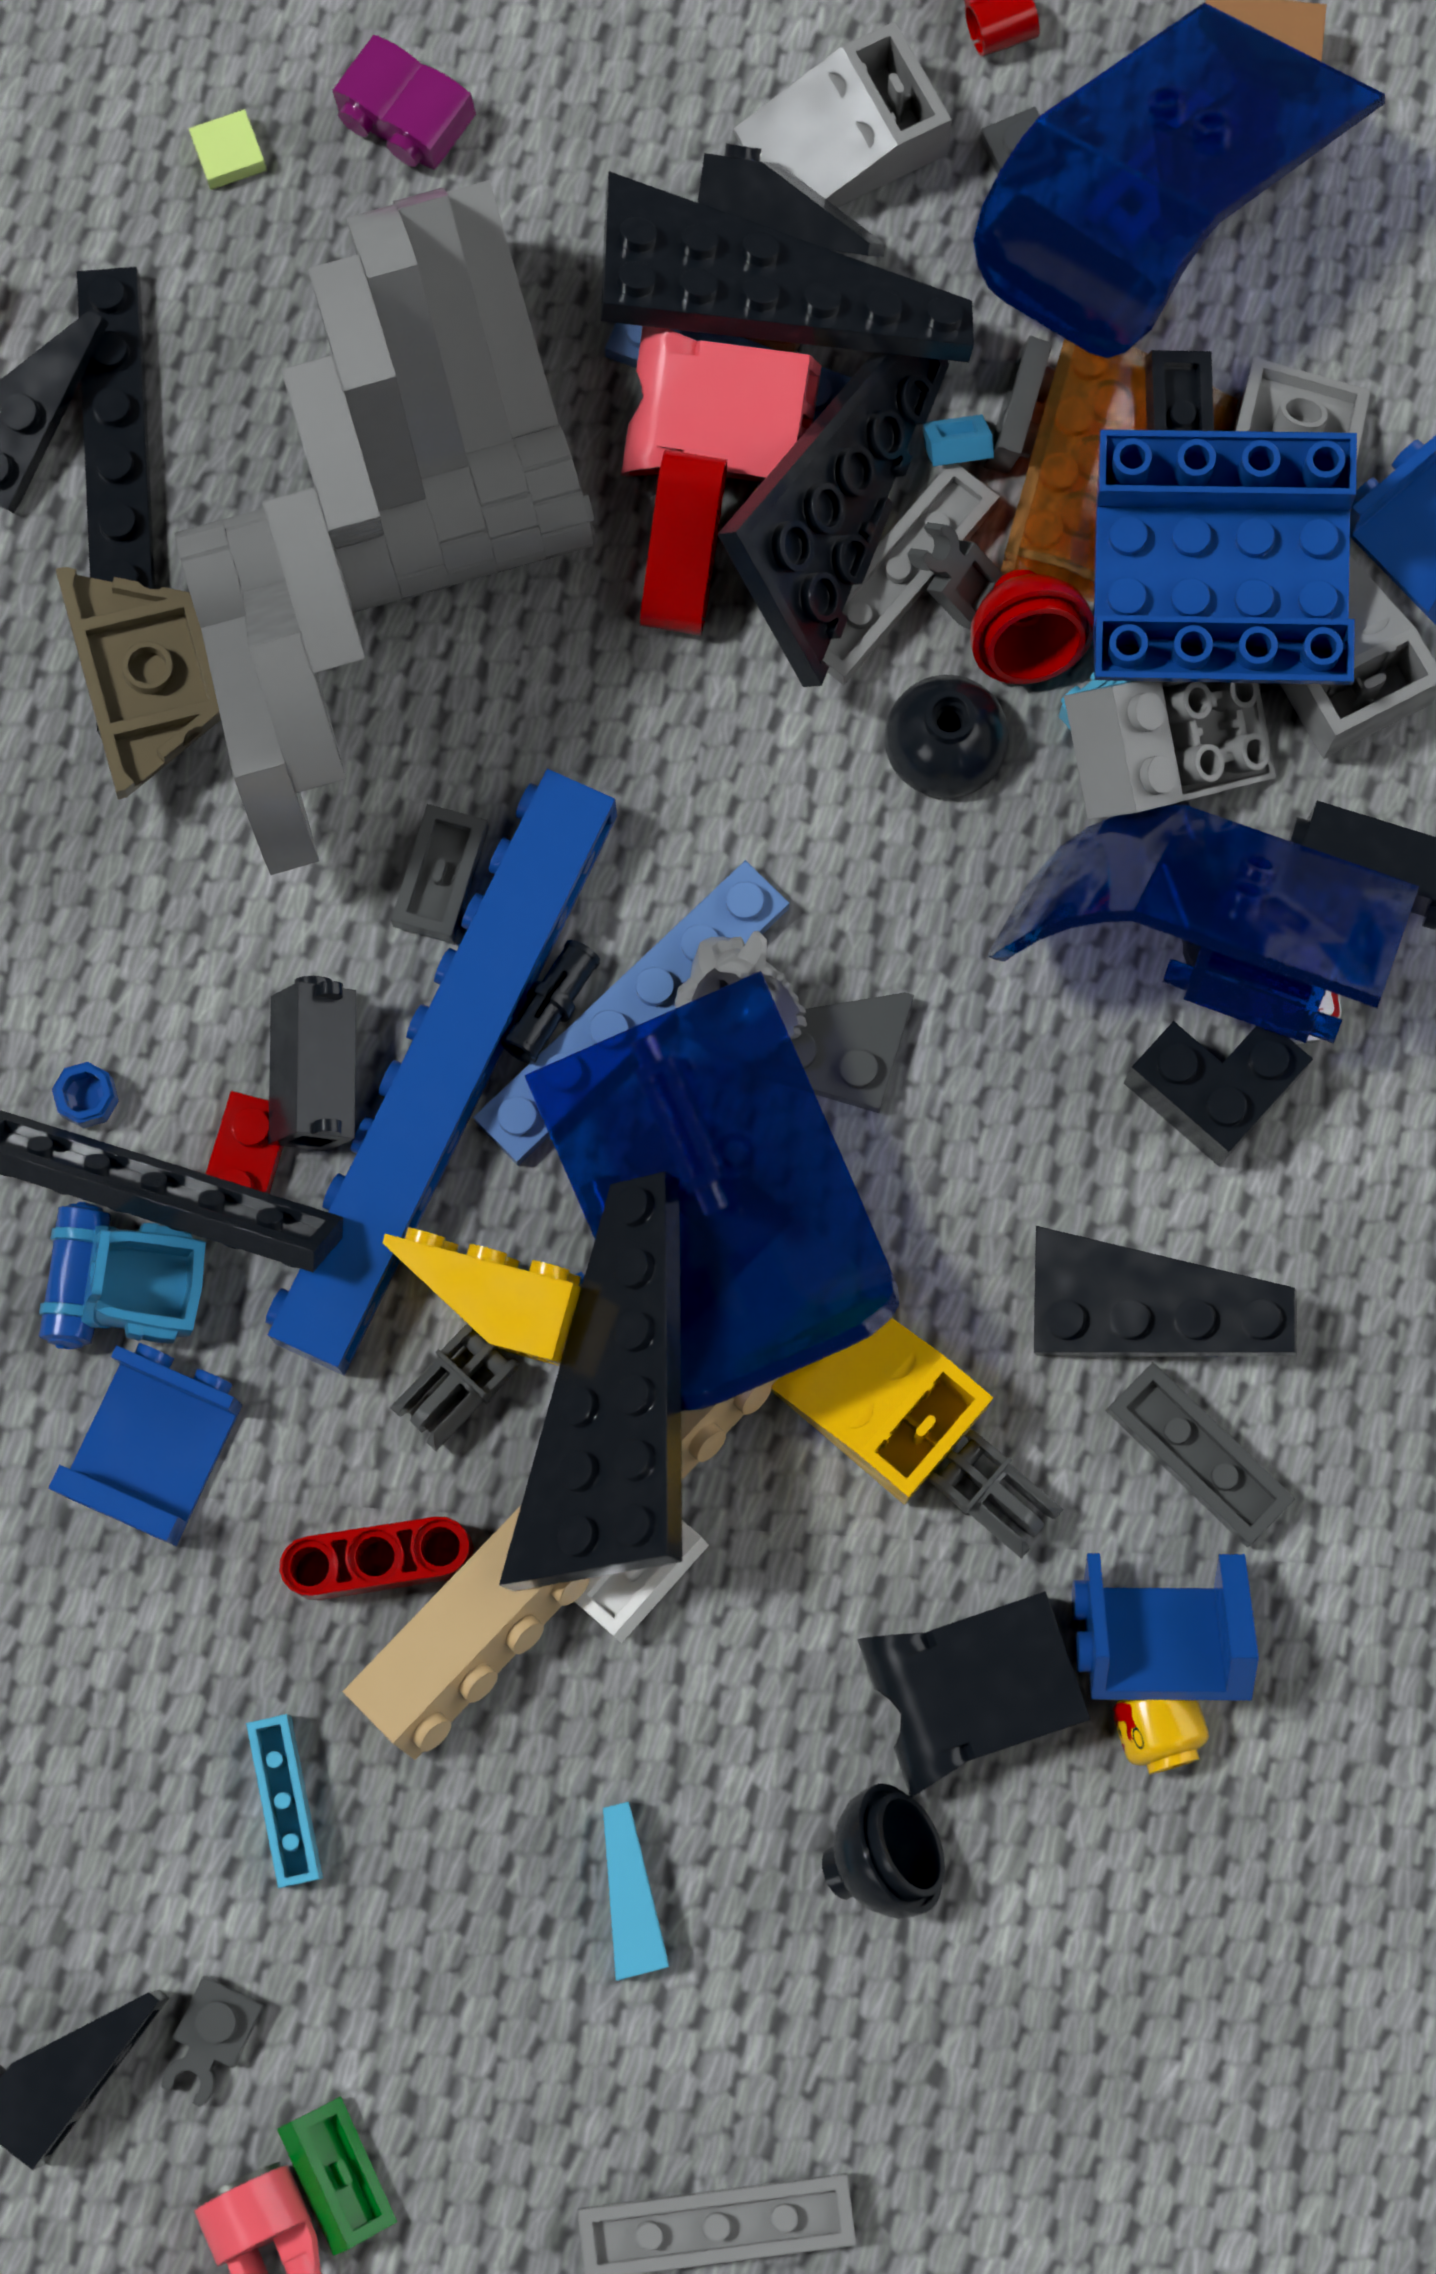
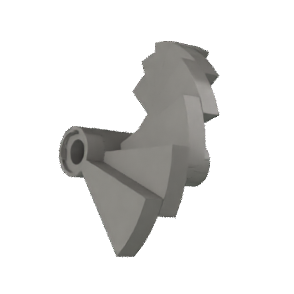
[174,180,596,875]

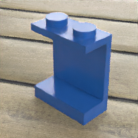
[1350,435,1436,625]
[48,1343,243,1547]
[1072,1553,1259,1701]

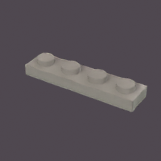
[823,463,1000,685]
[577,2173,856,2274]

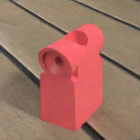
[621,326,822,482]

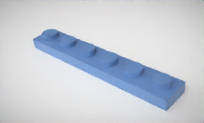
[473,860,789,1166]

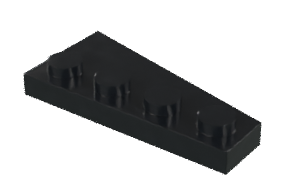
[1034,1226,1297,1356]

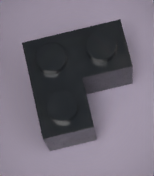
[1124,1017,1313,1166]

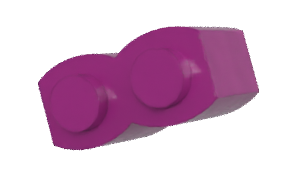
[332,35,476,170]

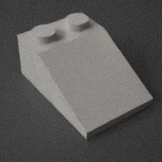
[1233,357,1371,457]

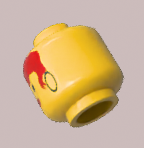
[1112,1700,1209,1775]

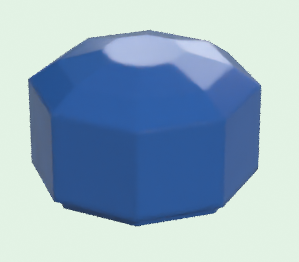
[52,1062,119,1129]

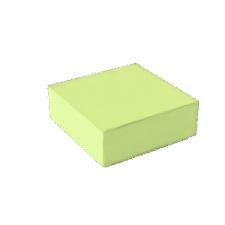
[188,109,267,190]

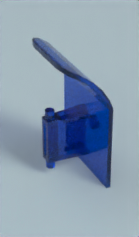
[973,2,1385,358]
[987,805,1419,1044]
[524,971,900,1411]

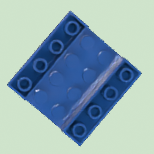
[1093,430,1357,685]

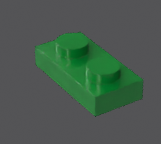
[277,2096,397,2256]

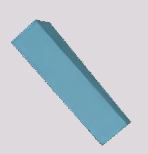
[603,1802,669,1981]

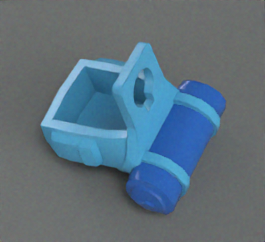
[39,1202,206,1349]

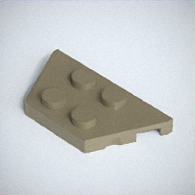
[55,567,221,799]

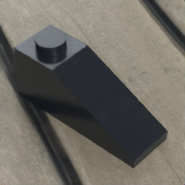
[697,143,885,257]
[0,1990,169,2170]

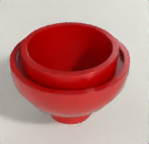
[970,569,1094,684]

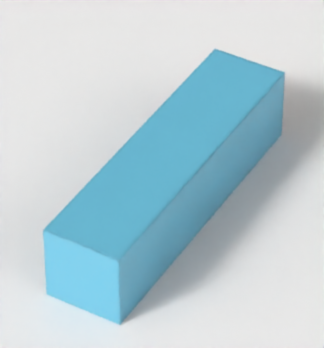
[246,1714,323,1888]

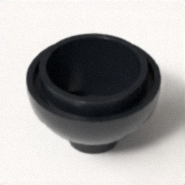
[884,675,1009,798]
[822,1783,945,1919]

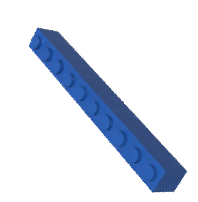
[265,769,617,1376]

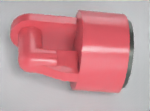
[194,2162,322,2274]

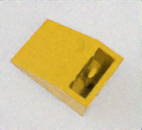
[382,1227,581,1366]
[771,1295,994,1505]

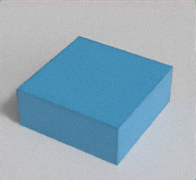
[922,414,994,466]

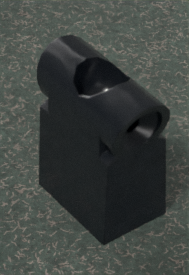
[857,1591,1090,1797]

